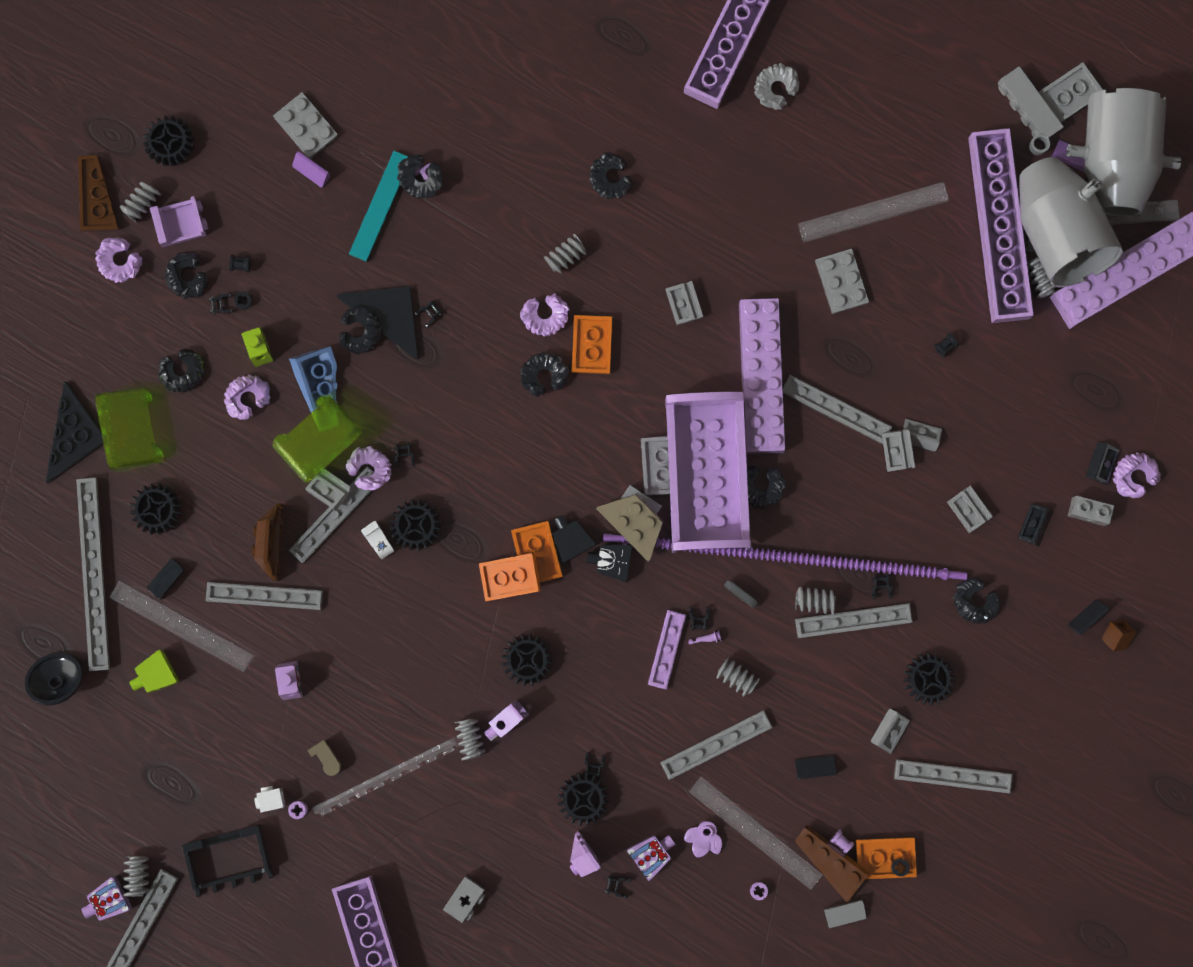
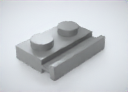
[665,281,703,326]
[881,429,915,472]
[305,467,353,511]
[947,486,993,533]

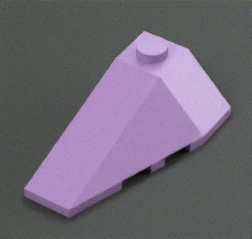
[570,831,601,877]

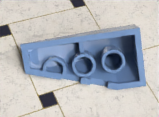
[289,346,338,432]

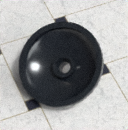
[25,653,83,706]

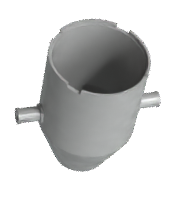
[1066,88,1181,216]
[1019,157,1123,287]

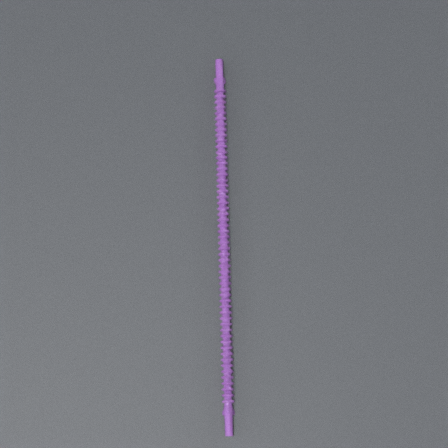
[603,533,967,580]

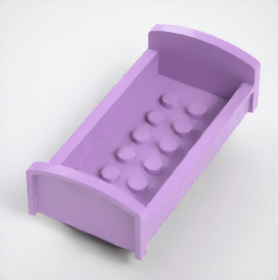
[665,392,751,553]

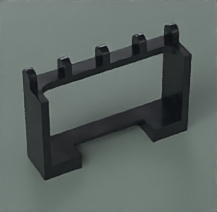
[182,825,273,897]

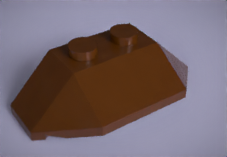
[252,503,284,581]

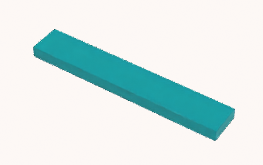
[349,151,408,262]

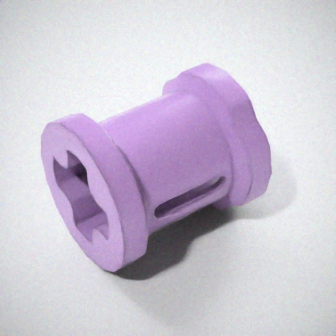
[288,801,308,819]
[829,830,854,854]

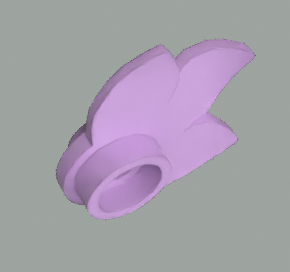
[684,821,722,858]

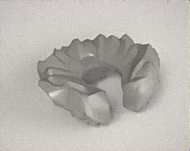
[754,63,799,110]

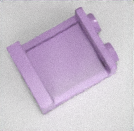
[150,196,208,247]

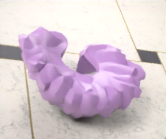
[95,238,143,283]
[520,293,569,336]
[224,374,270,420]
[346,446,392,491]
[1113,452,1161,498]

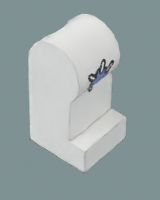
[361,521,394,560]

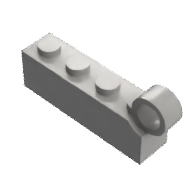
[998,66,1063,155]

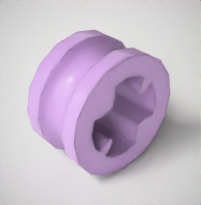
[750,882,768,900]

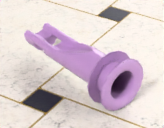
[688,630,721,645]

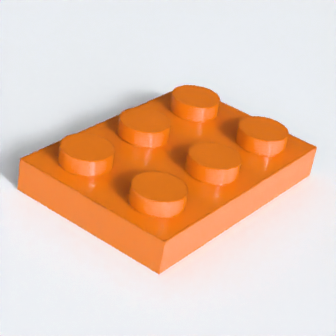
[572,315,612,374]
[511,521,562,583]
[479,553,541,601]
[856,837,917,879]

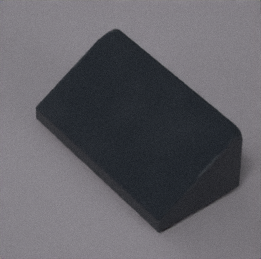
[1085,442,1120,485]
[1018,503,1053,547]
[146,558,186,600]
[1068,600,1109,635]
[795,755,836,779]

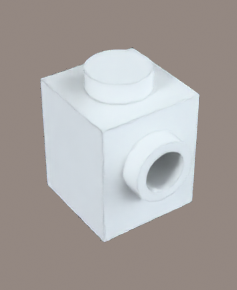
[254,786,286,813]

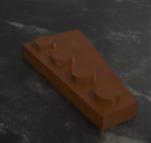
[78,155,119,232]
[795,825,869,902]

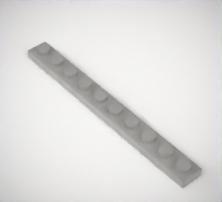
[76,478,110,671]

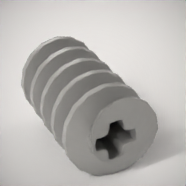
[120,182,162,223]
[544,234,586,274]
[1027,258,1059,299]
[795,587,836,615]
[717,657,760,697]
[454,718,485,761]
[123,856,149,896]

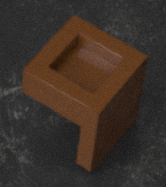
[1102,619,1136,652]

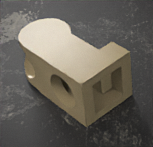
[307,740,341,776]

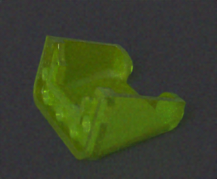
[95,388,163,472]
[271,394,362,483]

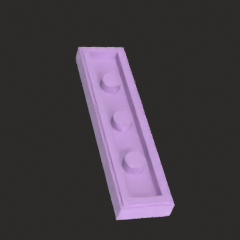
[648,610,686,690]

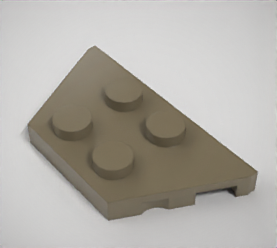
[596,494,664,561]

